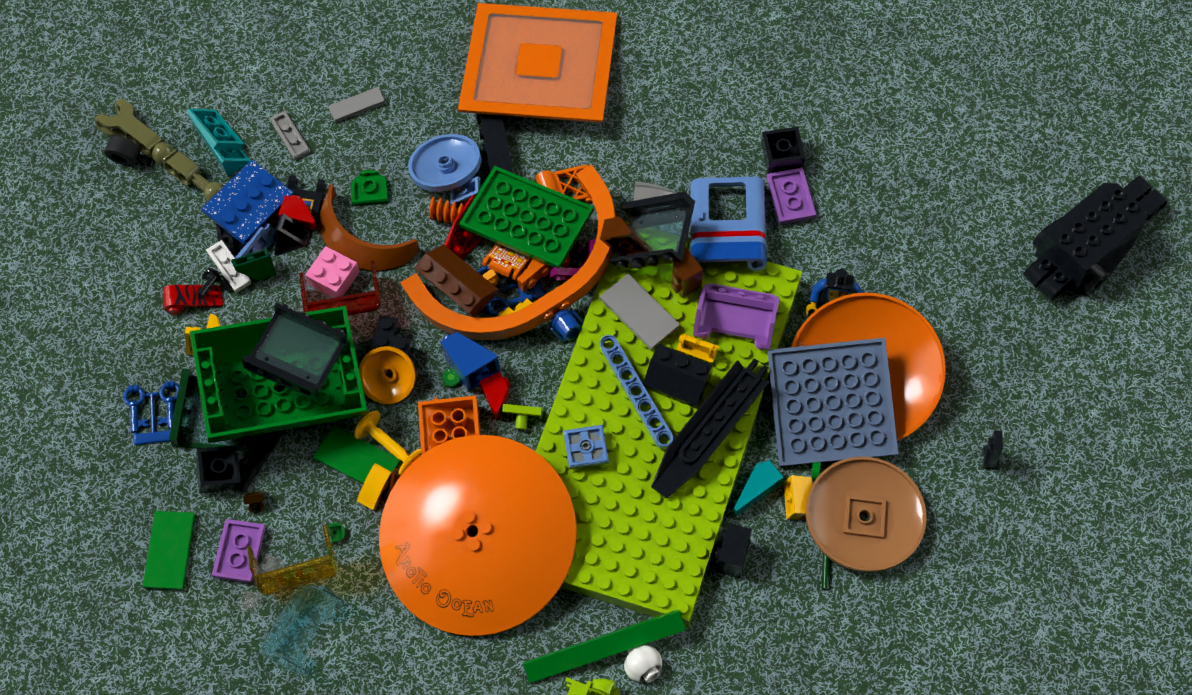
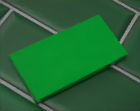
[313,425,401,484]
[142,511,195,591]

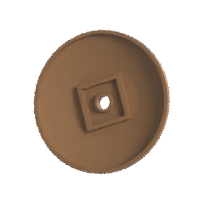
[805,457,927,572]

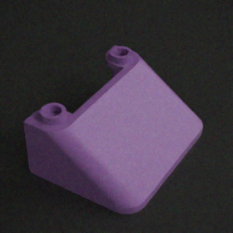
[693,284,779,349]

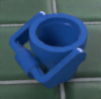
[549,308,584,342]

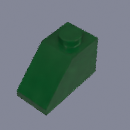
[231,248,276,281]

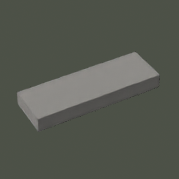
[328,87,385,123]
[269,111,310,160]

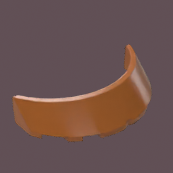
[319,184,420,271]

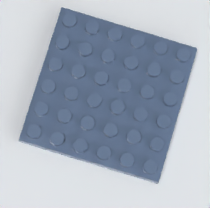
[767,338,898,467]

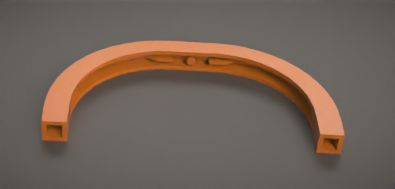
[401,164,616,340]

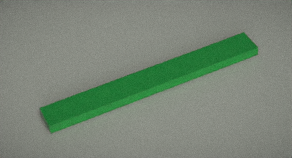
[523,609,686,683]

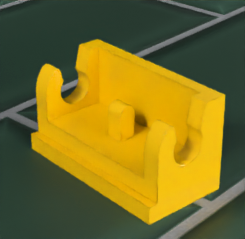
[784,475,812,520]

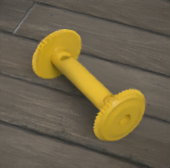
[354,411,421,475]

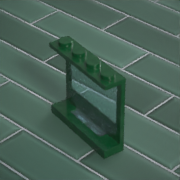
[169,369,247,451]

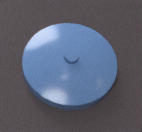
[408,134,481,192]

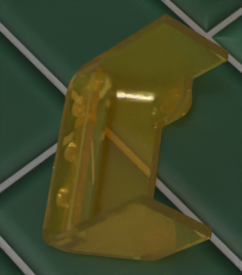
[247,524,340,595]

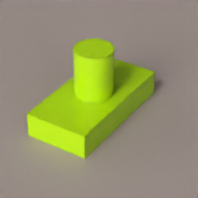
[502,404,543,430]

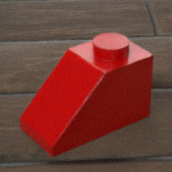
[278,195,318,230]
[479,372,511,420]

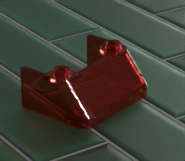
[299,260,382,316]

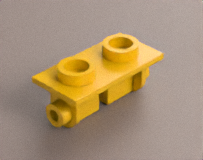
[676,333,719,363]

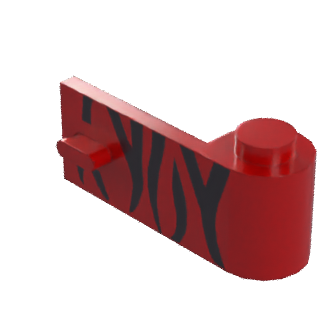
[163,285,223,315]

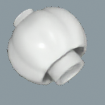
[624,645,662,683]

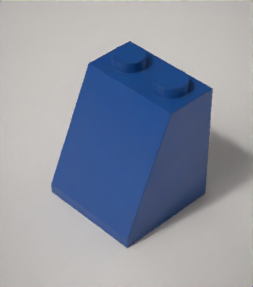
[440,332,501,392]

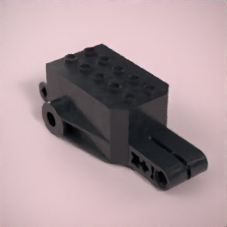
[1023,175,1168,301]

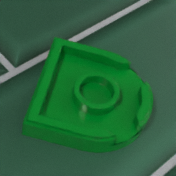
[351,170,389,206]

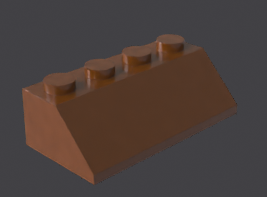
[414,244,499,317]

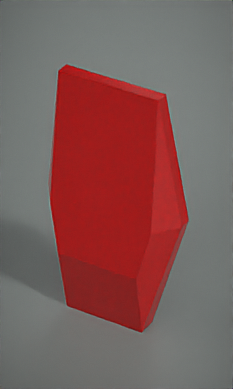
[444,195,482,259]

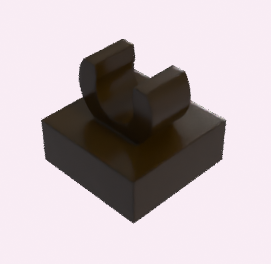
[243,490,266,513]

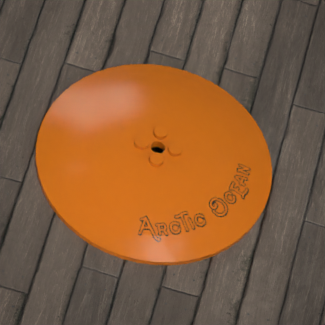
[379,435,577,636]

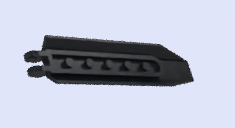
[651,358,769,498]

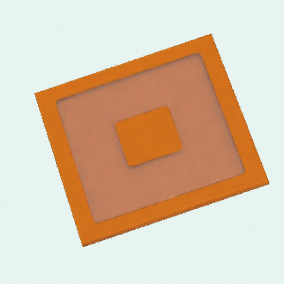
[458,3,617,123]

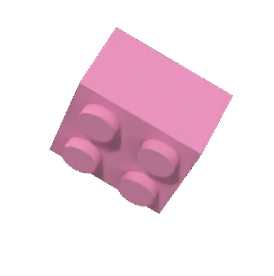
[305,246,360,301]

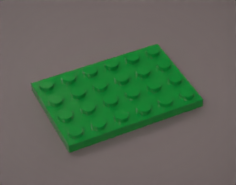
[459,166,594,269]

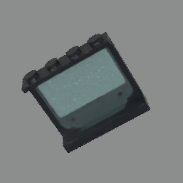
[609,192,695,271]
[242,303,347,400]

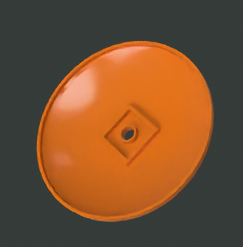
[791,293,946,441]

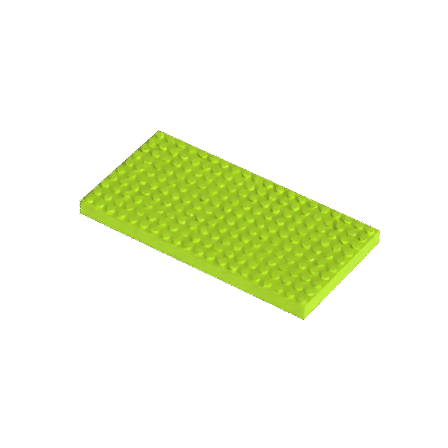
[535,222,802,628]

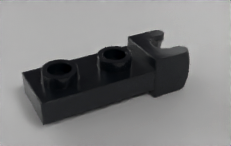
[982,430,1003,469]

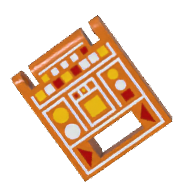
[482,244,532,280]

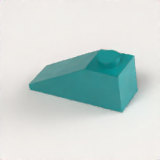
[733,459,783,517]

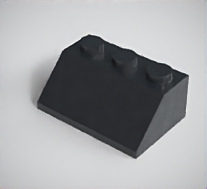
[643,344,713,408]

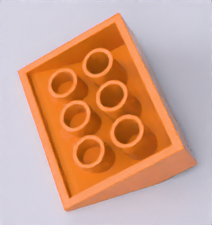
[418,395,481,455]

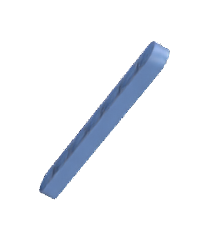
[600,335,673,450]

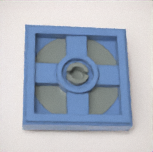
[563,425,609,470]

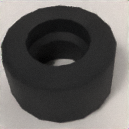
[104,135,141,167]

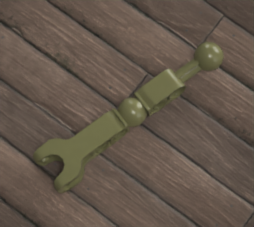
[94,98,224,202]

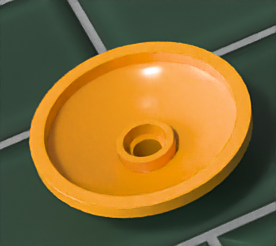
[359,346,416,404]

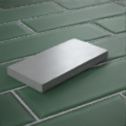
[599,274,680,351]

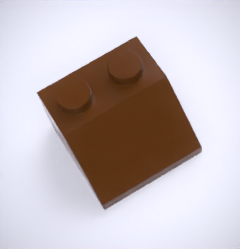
[600,216,653,256]
[671,242,703,298]

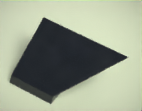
[275,214,313,257]

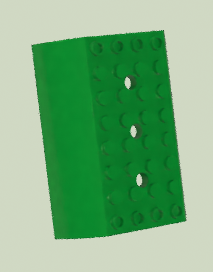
[190,306,367,443]

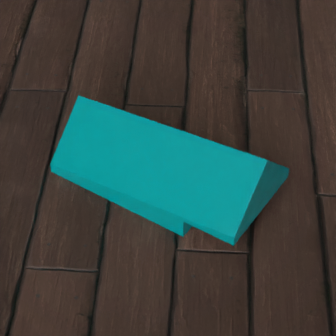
[187,108,251,176]

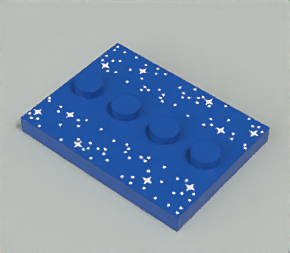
[201,160,294,245]

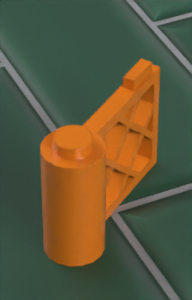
[535,164,592,203]

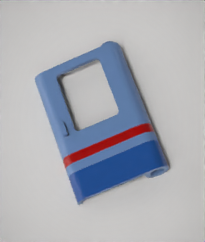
[690,177,767,271]

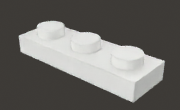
[206,240,252,293]

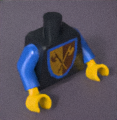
[806,269,864,315]

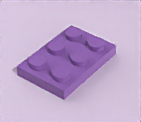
[766,167,816,225]
[212,519,266,583]

